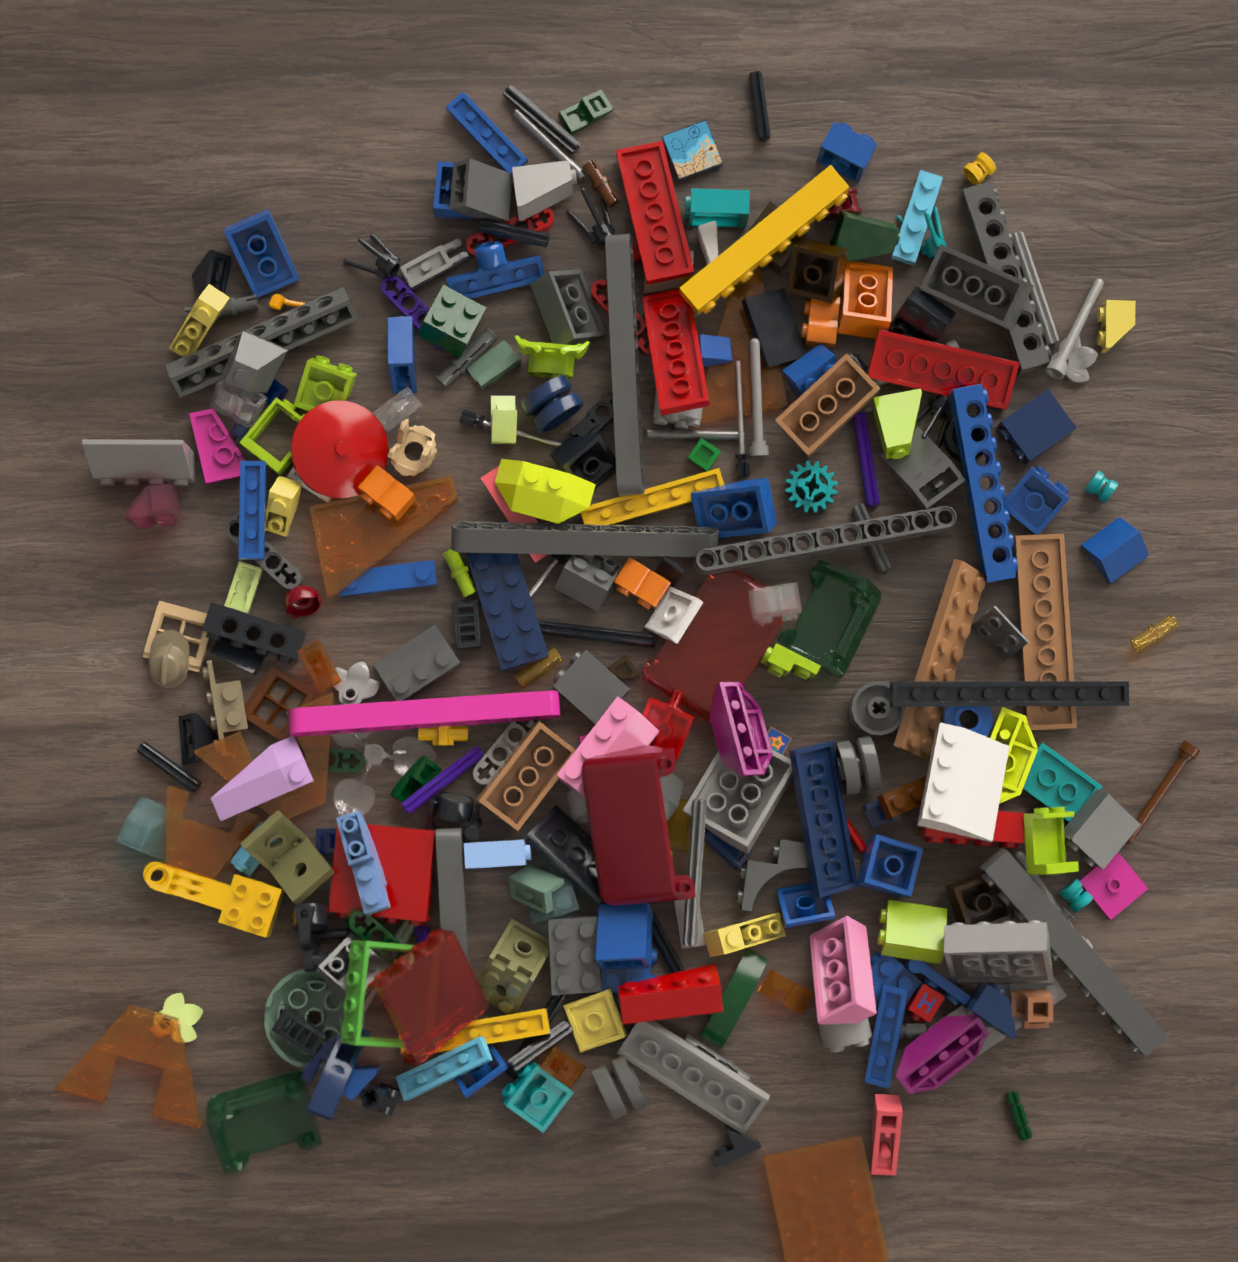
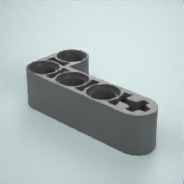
[225,511,304,591]

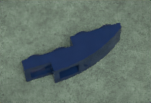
[307,1028,371,1121]

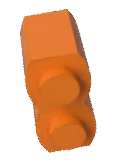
[801,297,840,348]
[358,466,416,521]
[614,557,671,610]

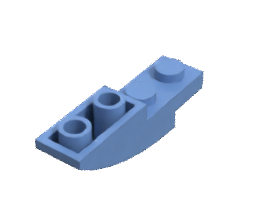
[336,810,391,916]

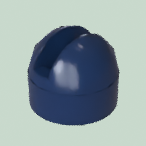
[231,423,249,444]

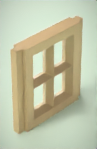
[143,601,210,673]

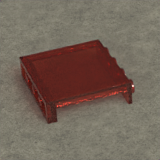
[367,929,489,1065]

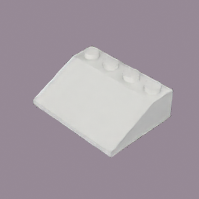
[917,723,1009,842]

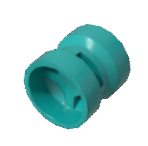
[1084,470,1118,504]
[1058,878,1093,913]

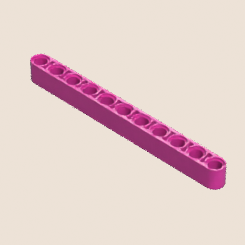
[288,691,561,737]

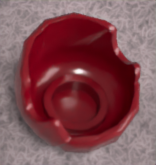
[284,585,321,619]

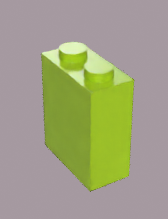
[878,900,947,964]

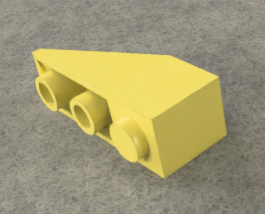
[169,284,229,357]
[703,912,786,957]

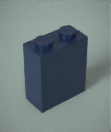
[997,389,1077,465]

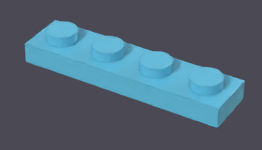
[891,170,943,266]
[396,1036,493,1101]

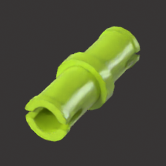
[443,549,477,598]

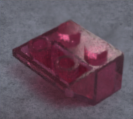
[124,484,182,529]

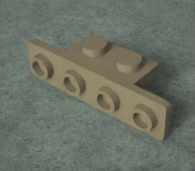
[202,660,248,760]

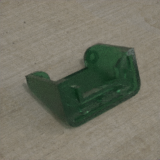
[777,560,881,679]
[206,1071,322,1173]

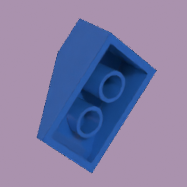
[224,209,300,298]
[691,478,777,538]

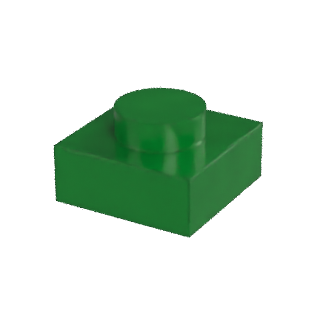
[687,438,721,472]

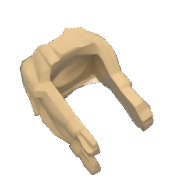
[387,419,437,476]

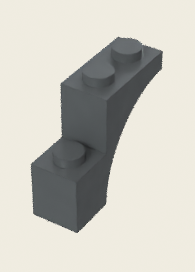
[736,840,808,911]

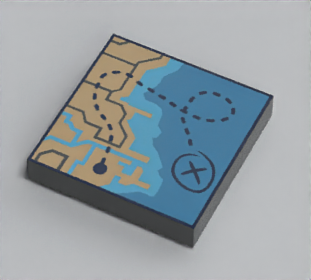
[662,120,723,182]

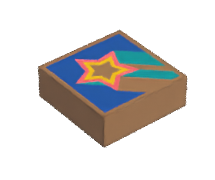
[767,727,792,755]

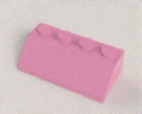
[557,696,660,799]
[809,916,876,1024]

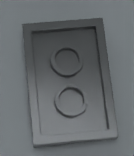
[547,916,601,995]

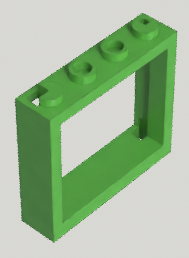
[341,940,440,1049]

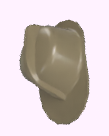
[149,630,190,688]

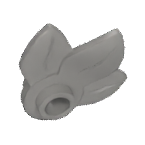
[1050,336,1098,383]
[332,662,380,705]

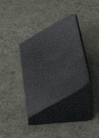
[210,638,266,676]

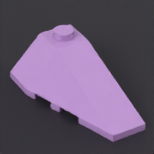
[211,736,313,821]

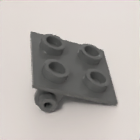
[972,606,1029,661]

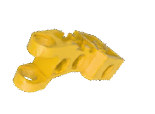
[142,861,285,938]

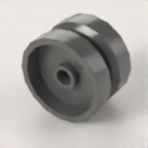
[848,681,906,738]
[835,736,881,796]
[592,1055,647,1121]

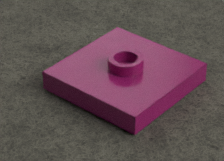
[1079,852,1148,920]

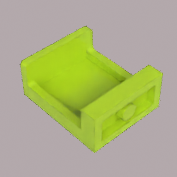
[1024,807,1079,874]

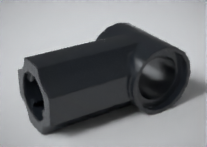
[360,1083,401,1115]

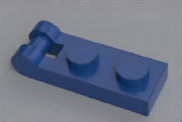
[905,959,971,1006]

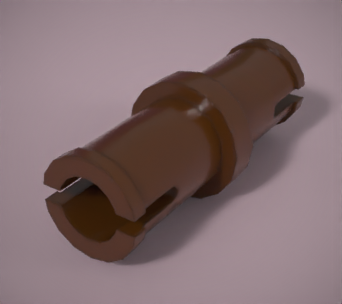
[582,159,620,208]

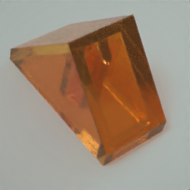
[297,640,342,692]
[759,969,814,1015]
[540,1045,586,1088]

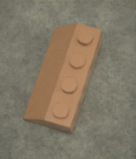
[775,353,880,459]

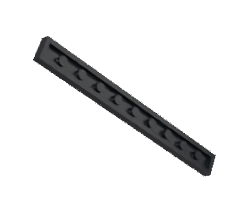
[890,681,1129,707]

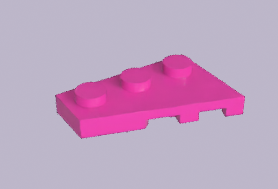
[189,409,245,485]

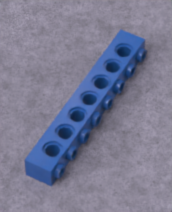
[949,384,1018,583]

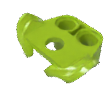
[515,335,590,379]

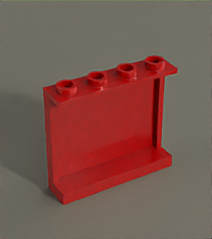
[328,824,436,926]

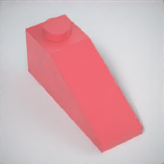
[871,1094,903,1176]

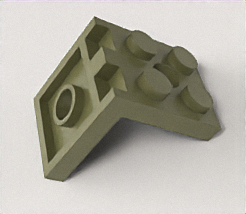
[240,810,335,905]
[471,919,548,1014]

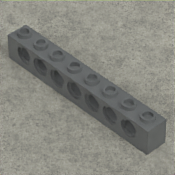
[959,181,1051,375]
[166,287,358,398]

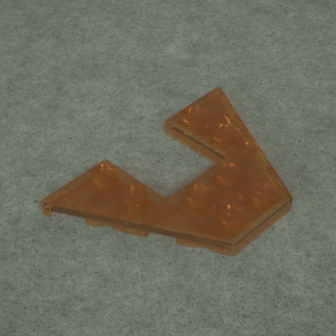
[194,692,333,819]
[56,1005,203,1129]

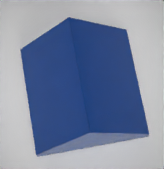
[1080,517,1149,584]
[776,883,836,928]
[455,1043,509,1098]
[344,1065,381,1101]

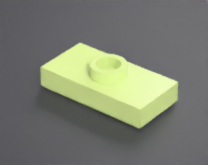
[224,561,263,614]

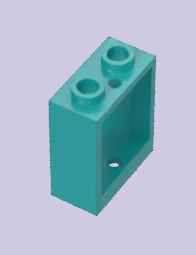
[684,188,750,228]

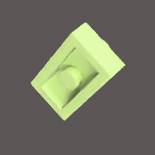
[490,395,517,444]

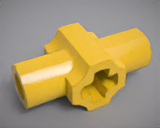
[418,725,468,746]

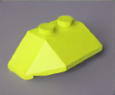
[495,459,596,524]
[987,707,1038,804]

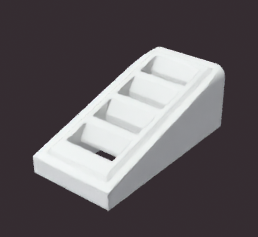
[697,221,718,265]

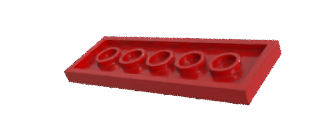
[616,141,694,285]
[642,289,710,416]
[867,329,1019,410]

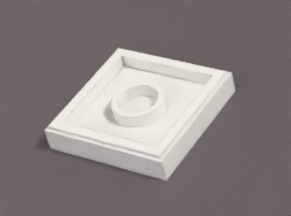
[644,587,703,644]

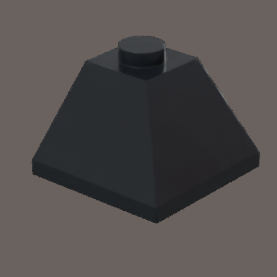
[549,433,616,489]

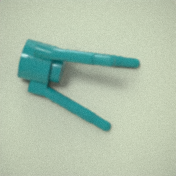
[896,207,947,259]

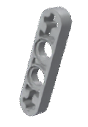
[473,720,541,785]

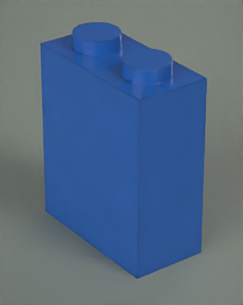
[596,903,653,970]

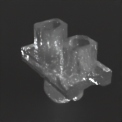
[373,386,423,433]

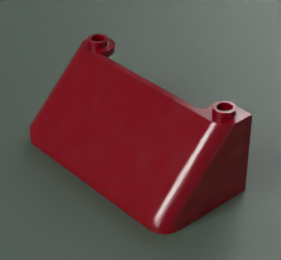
[581,745,696,905]

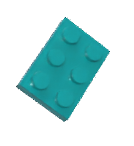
[1022,742,1103,823]

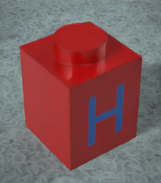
[906,983,945,1023]

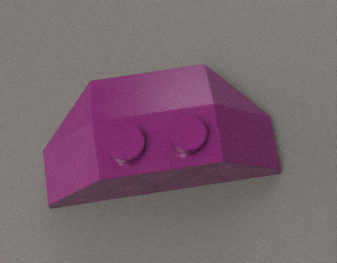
[710,682,773,777]
[896,1014,990,1094]

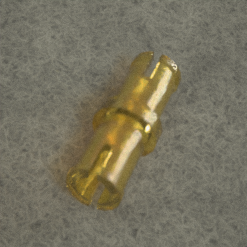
[1130,614,1179,653]
[514,647,563,688]

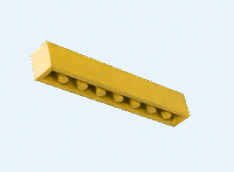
[679,165,849,315]

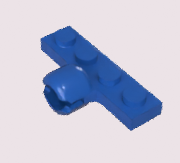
[446,241,545,299]

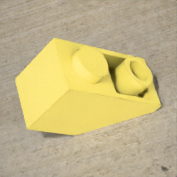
[1097,300,1135,353]
[265,476,302,537]

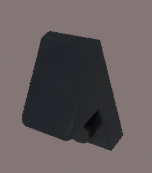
[711,1127,761,1168]

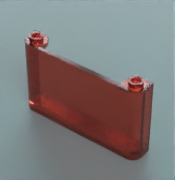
[641,558,795,725]

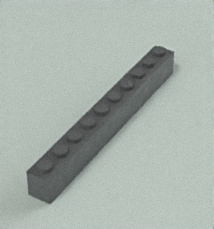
[979,848,1168,1057]

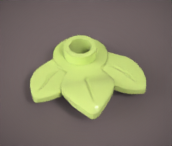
[154,993,203,1042]

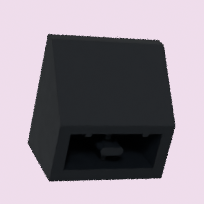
[888,286,956,343]

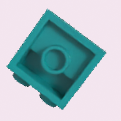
[501,1061,574,1133]

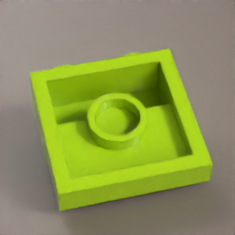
[294,355,357,411]
[761,643,821,680]

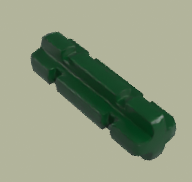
[1005,1091,1033,1141]

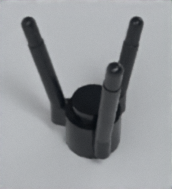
[567,188,616,246]
[343,234,401,279]
[916,394,953,449]

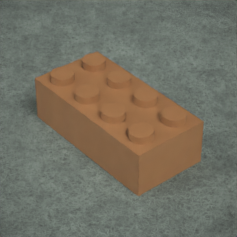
[476,721,576,831]

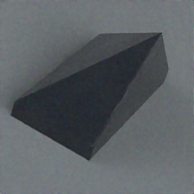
[191,250,231,295]
[179,713,218,765]

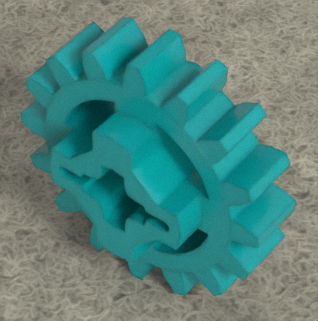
[785,461,838,514]

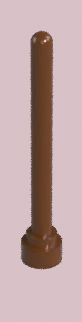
[1126,741,1201,844]

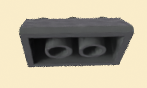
[530,269,606,345]
[374,625,462,701]

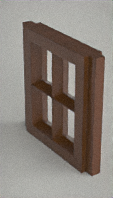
[244,665,321,741]

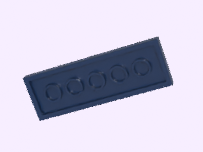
[466,520,549,672]
[789,741,858,898]

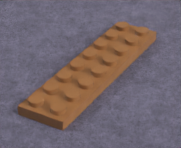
[1014,534,1077,731]
[893,559,986,760]

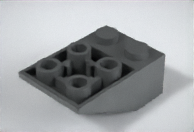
[879,427,966,510]

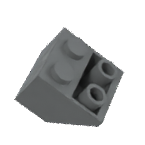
[554,555,623,611]
[317,932,389,1003]

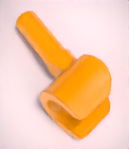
[269,294,304,311]

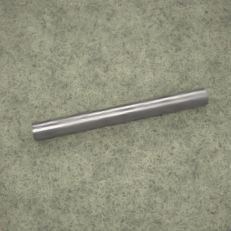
[512,109,587,181]
[647,429,739,440]

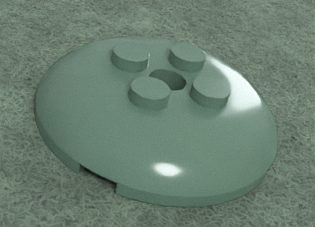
[264,969,365,1069]

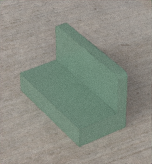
[466,341,522,391]
[508,864,564,914]

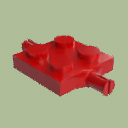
[643,690,696,762]

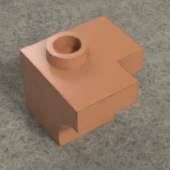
[1010,988,1053,1029]

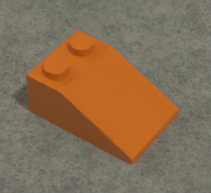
[837,261,893,339]

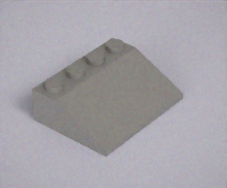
[82,439,196,486]
[683,750,793,854]
[944,920,1053,985]

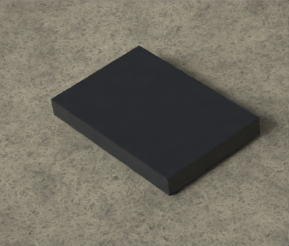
[741,288,807,369]

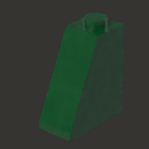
[829,210,900,261]

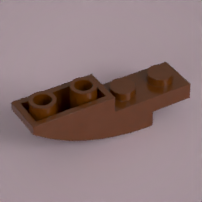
[878,775,927,820]

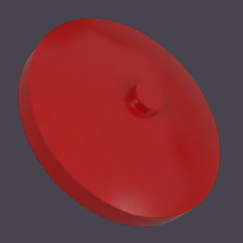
[290,401,389,499]

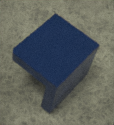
[862,800,902,829]

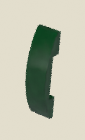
[700,948,768,1048]

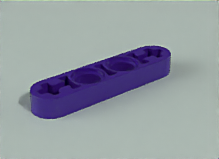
[381,276,444,350]

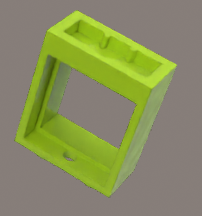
[239,397,305,476]

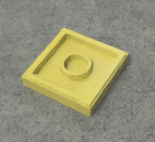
[563,989,627,1053]

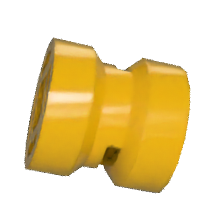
[963,152,997,186]

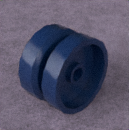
[521,375,584,434]

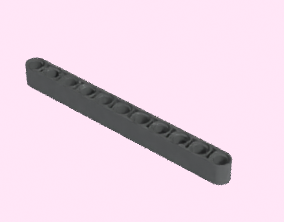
[605,234,645,496]
[694,506,957,575]
[451,522,719,557]

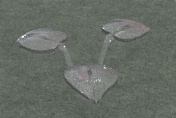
[332,704,437,817]

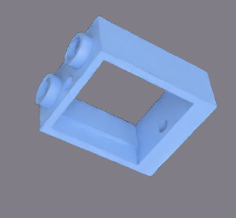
[464,840,531,869]

